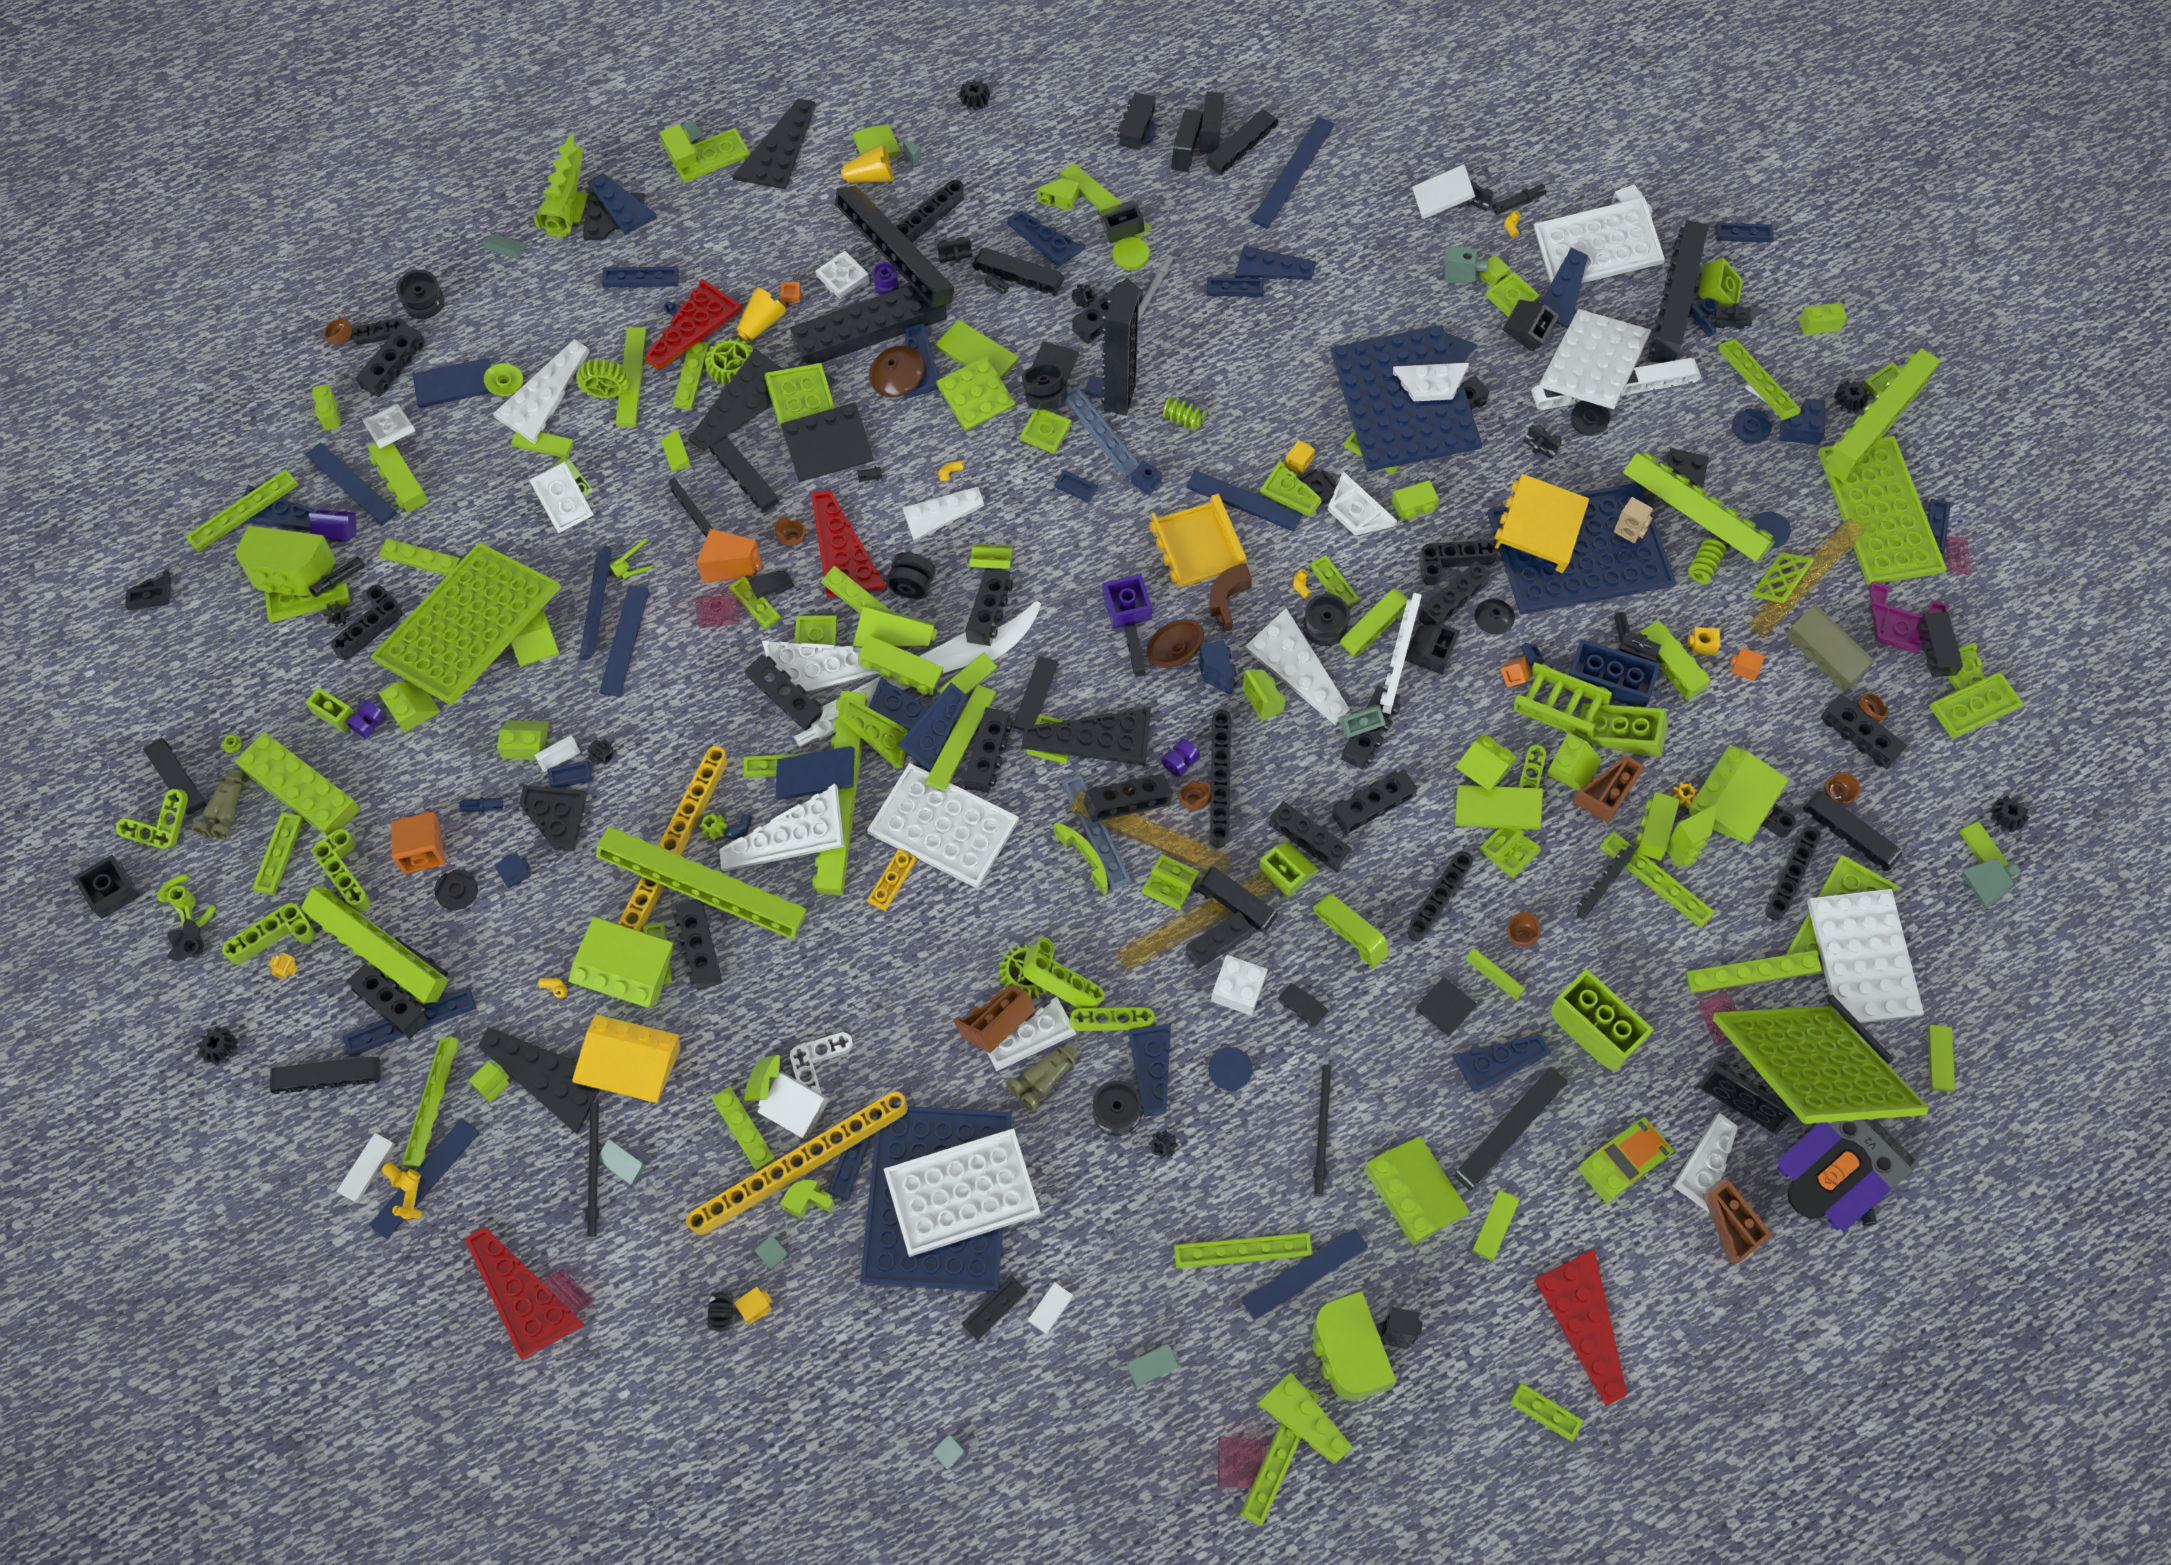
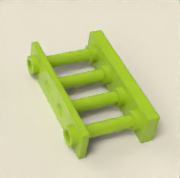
[1514,662,1612,742]

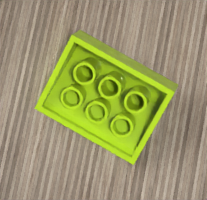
[1689,745,1789,844]
[568,916,675,1008]
[1364,1136,1470,1247]

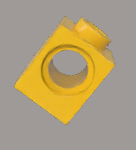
[1285,440,1315,475]
[1687,627,1720,655]
[734,1287,772,1325]

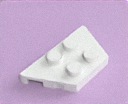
[1393,363,1469,401]
[1328,472,1397,536]

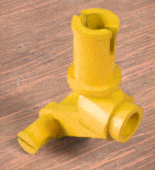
[382,1162,422,1220]

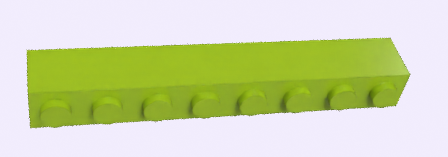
[300,887,449,1004]

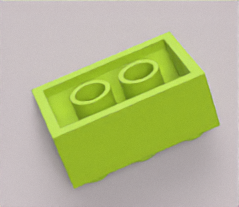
[1666,805,1717,868]

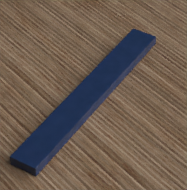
[1251,116,1334,229]

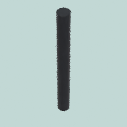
[1826,994,1894,1064]

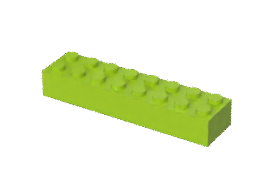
[1824,348,1941,482]
[1623,452,1775,562]

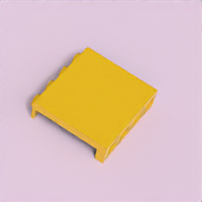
[1494,474,1589,573]
[1149,494,1247,588]

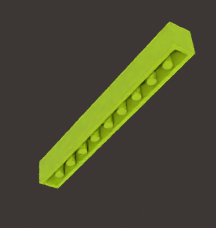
[813,691,868,896]
[596,826,807,940]

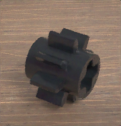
[1072,284,1095,308]
[323,600,350,627]
[588,739,614,765]
[1149,1129,1178,1159]

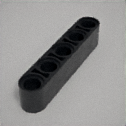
[1206,109,1278,175]
[896,179,964,243]
[973,248,1064,296]
[709,436,780,514]
[1803,791,1903,871]
[1765,826,1821,921]
[1407,851,1473,942]
[270,1057,380,1094]

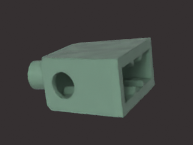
[1445,246,1488,283]
[1962,859,2020,909]

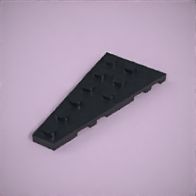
[732,99,816,190]
[688,348,784,451]
[1021,707,1151,766]
[478,1027,600,1135]

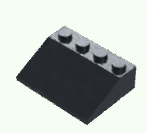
[780,402,874,482]
[1697,1060,1796,1135]

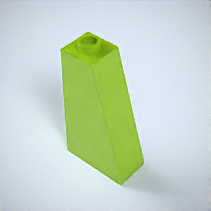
[853,604,938,647]

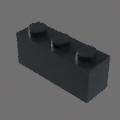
[1117,92,1156,150]
[1917,612,1963,677]
[1185,911,1252,970]
[1381,1307,1423,1349]

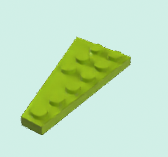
[1785,855,1900,956]

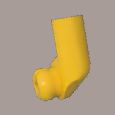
[1504,211,1521,238]
[938,461,963,481]
[1293,569,1312,599]
[539,978,568,998]

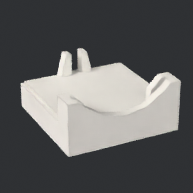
[816,251,870,299]

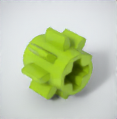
[699,813,728,840]

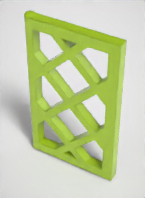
[1751,552,1814,603]

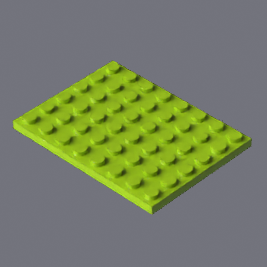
[370,542,562,706]
[1713,1006,1929,1124]

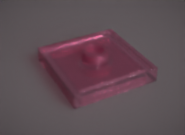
[1217,1437,1266,1489]

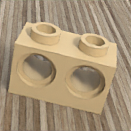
[1614,497,1653,544]

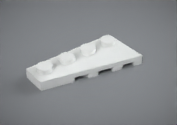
[987,996,1076,1071]
[1672,1113,1738,1212]

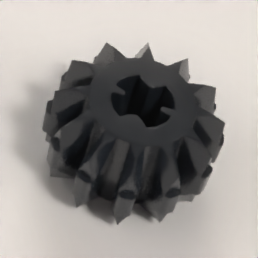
[959,79,990,111]
[1834,380,1869,413]
[1990,796,2029,833]
[196,1026,237,1065]
[707,1291,733,1332]

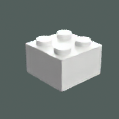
[1211,955,1268,1016]

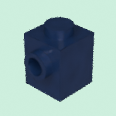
[1131,461,1163,495]
[494,852,531,889]

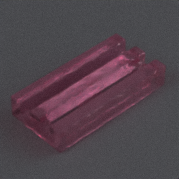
[1946,537,1971,575]
[544,1269,593,1314]

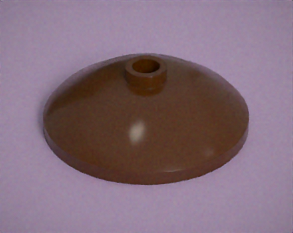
[869,346,925,397]
[1147,619,1204,668]

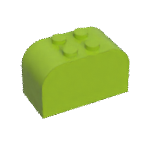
[236,526,336,596]
[1551,968,1654,1070]
[1312,1291,1397,1401]

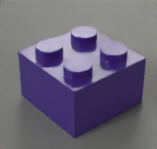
[1102,574,1152,629]

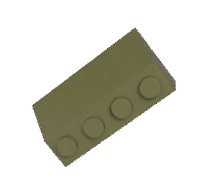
[1787,604,1874,692]

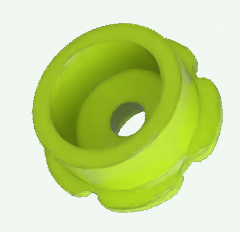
[221,734,242,753]

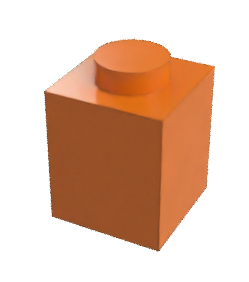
[1730,647,1765,681]

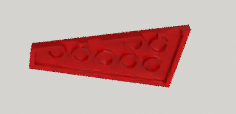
[645,279,742,371]
[811,490,887,598]
[464,1227,586,1360]
[1534,1249,1627,1407]

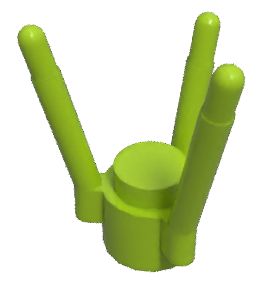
[609,538,652,579]

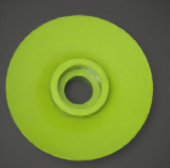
[484,363,523,396]

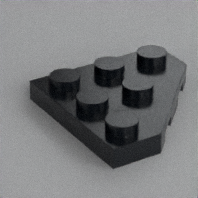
[583,192,646,240]
[519,785,587,851]

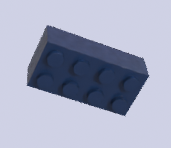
[1568,639,1661,707]

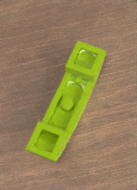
[1054,823,1108,895]

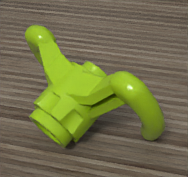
[156,874,216,928]

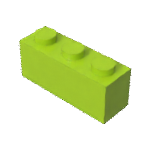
[1635,791,1680,861]

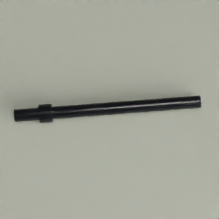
[1313,1065,1331,1196]
[585,1102,599,1237]

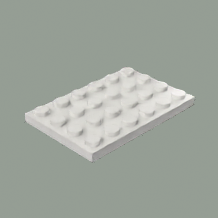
[1534,197,1665,284]
[1540,309,1651,409]
[867,763,1019,889]
[1807,889,1924,1023]
[884,1128,1041,1257]

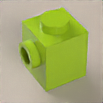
[1479,255,1510,287]

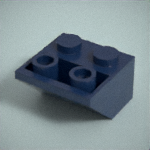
[1198,640,1237,694]

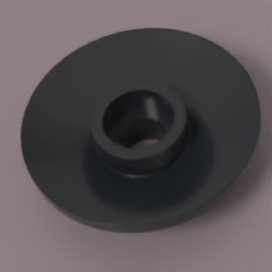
[1474,599,1515,635]

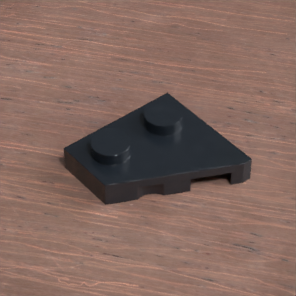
[1666,448,1709,488]
[125,570,171,610]

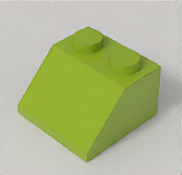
[1698,258,1743,307]
[511,610,559,667]
[1242,669,1286,722]
[378,682,441,733]
[497,720,549,759]
[1547,732,1602,791]
[1455,734,1517,792]

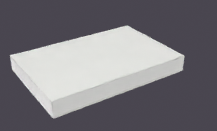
[1412,164,1475,219]
[363,404,415,448]
[529,462,594,533]

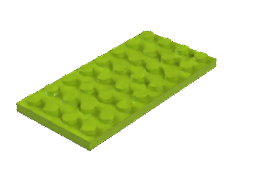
[1818,436,1947,586]

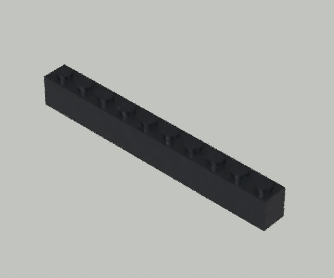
[835,185,955,307]

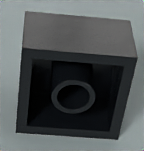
[73,855,140,919]

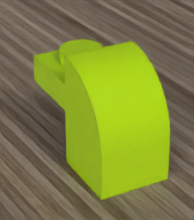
[780,1180,835,1219]

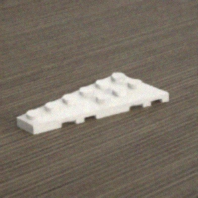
[1245,608,1350,726]
[719,784,844,871]

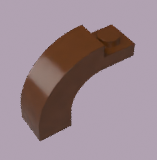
[1209,563,1252,632]

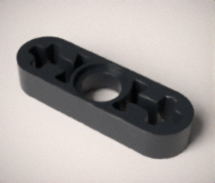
[351,318,406,345]
[1124,623,1145,677]

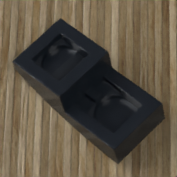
[748,570,795,599]
[1278,983,1328,1027]

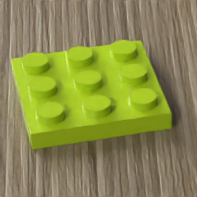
[936,356,1016,432]
[764,363,835,428]

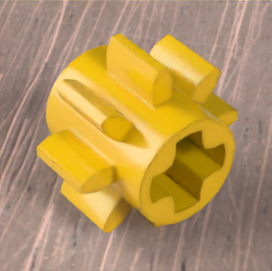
[1671,782,1698,809]
[268,953,298,979]

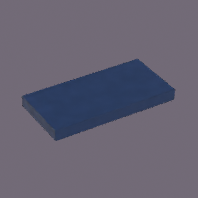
[412,358,491,408]
[775,746,855,800]

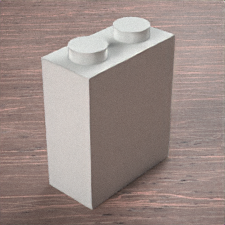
[758,1072,830,1138]

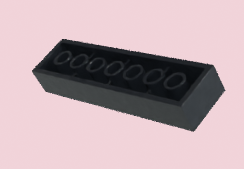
[1649,220,1709,363]
[790,285,947,365]
[1101,287,1139,416]

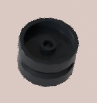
[396,269,445,319]
[1022,363,1068,410]
[886,552,936,600]
[1303,594,1350,646]
[1092,1080,1142,1137]

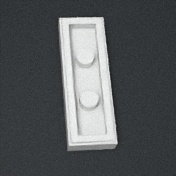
[336,1133,395,1203]

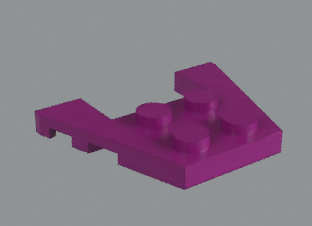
[1869,582,1950,653]

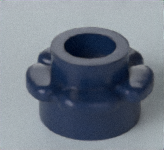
[1699,298,1718,316]

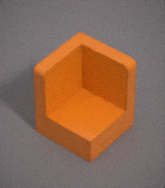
[780,282,802,309]
[1500,656,1532,687]

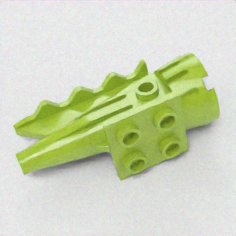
[534,134,589,237]

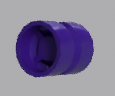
[873,262,899,296]
[346,700,386,739]
[1161,738,1200,778]

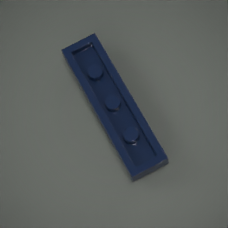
[602,267,679,287]

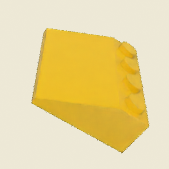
[572,1014,681,1103]

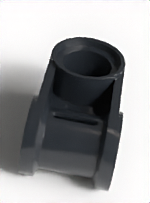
[1761,803,1796,837]

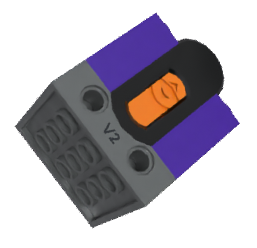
[1776,1119,1919,1232]

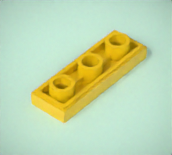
[867,849,918,912]

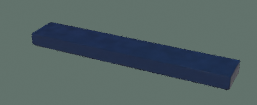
[305,442,397,526]
[1186,470,1303,532]
[579,546,612,660]
[599,585,649,697]
[343,988,477,1058]
[369,1118,480,1240]
[1241,1228,1368,1321]

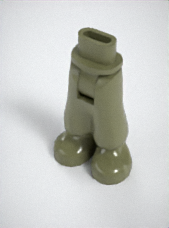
[191,769,244,840]
[1006,1042,1080,1112]

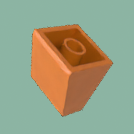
[696,528,762,582]
[391,812,446,874]

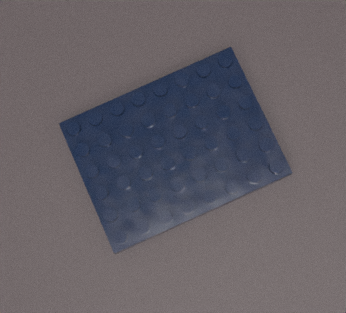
[1330,325,1482,472]
[1487,482,1676,615]
[860,1105,1012,1292]

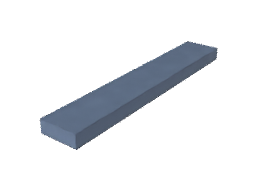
[1065,386,1139,479]
[1062,774,1131,890]

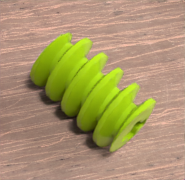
[1163,395,1207,431]
[1688,539,1727,584]

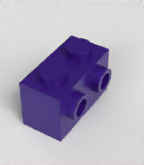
[309,509,357,542]

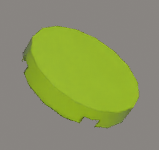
[1113,237,1150,271]

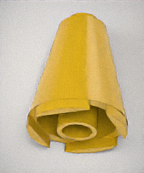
[841,144,894,183]
[736,287,786,341]

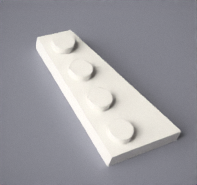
[903,487,984,543]

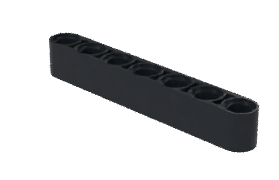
[1209,709,1231,848]
[1453,1067,1568,1191]

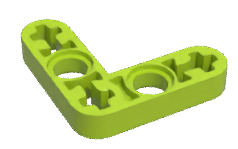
[116,789,188,849]

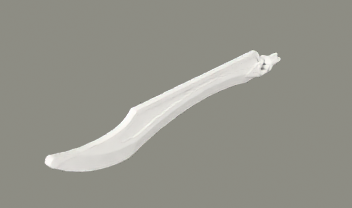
[794,601,1041,747]

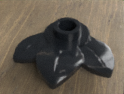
[167,919,204,961]

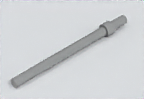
[1138,255,1174,323]

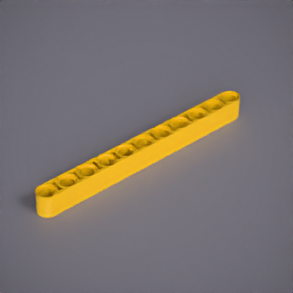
[618,746,728,932]
[686,1092,908,1235]

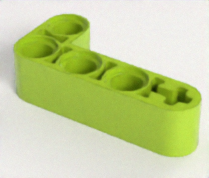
[1340,588,1408,658]
[312,829,370,912]
[1313,893,1389,969]
[222,903,316,964]
[1022,937,1105,1008]

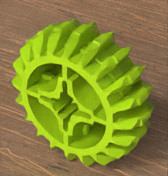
[705,337,753,386]
[576,358,630,399]
[998,943,1055,1000]

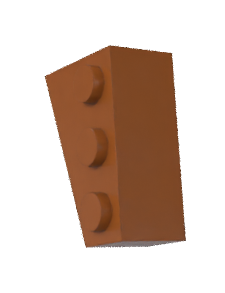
[1572,755,1645,823]
[953,985,1035,1053]
[1703,1179,1773,1264]

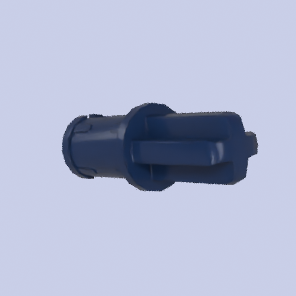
[1689,302,1716,337]
[459,797,503,813]

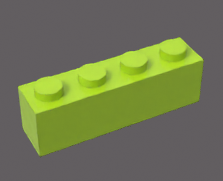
[368,442,429,513]
[1638,620,1711,701]
[858,635,944,695]

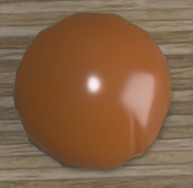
[323,316,352,345]
[775,516,806,546]
[1857,693,1889,722]
[1824,772,1861,805]
[1179,780,1211,810]
[1507,912,1541,947]

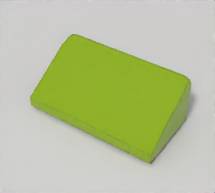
[661,429,691,472]

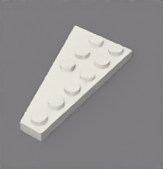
[493,339,590,444]
[1380,593,1422,714]
[762,641,879,696]

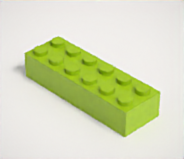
[234,732,361,837]

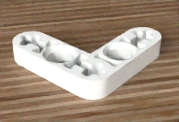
[790,1032,853,1094]

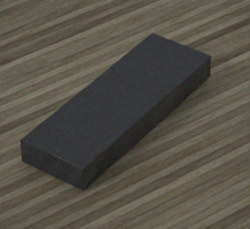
[962,1275,1028,1342]

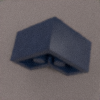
[1779,398,1825,445]

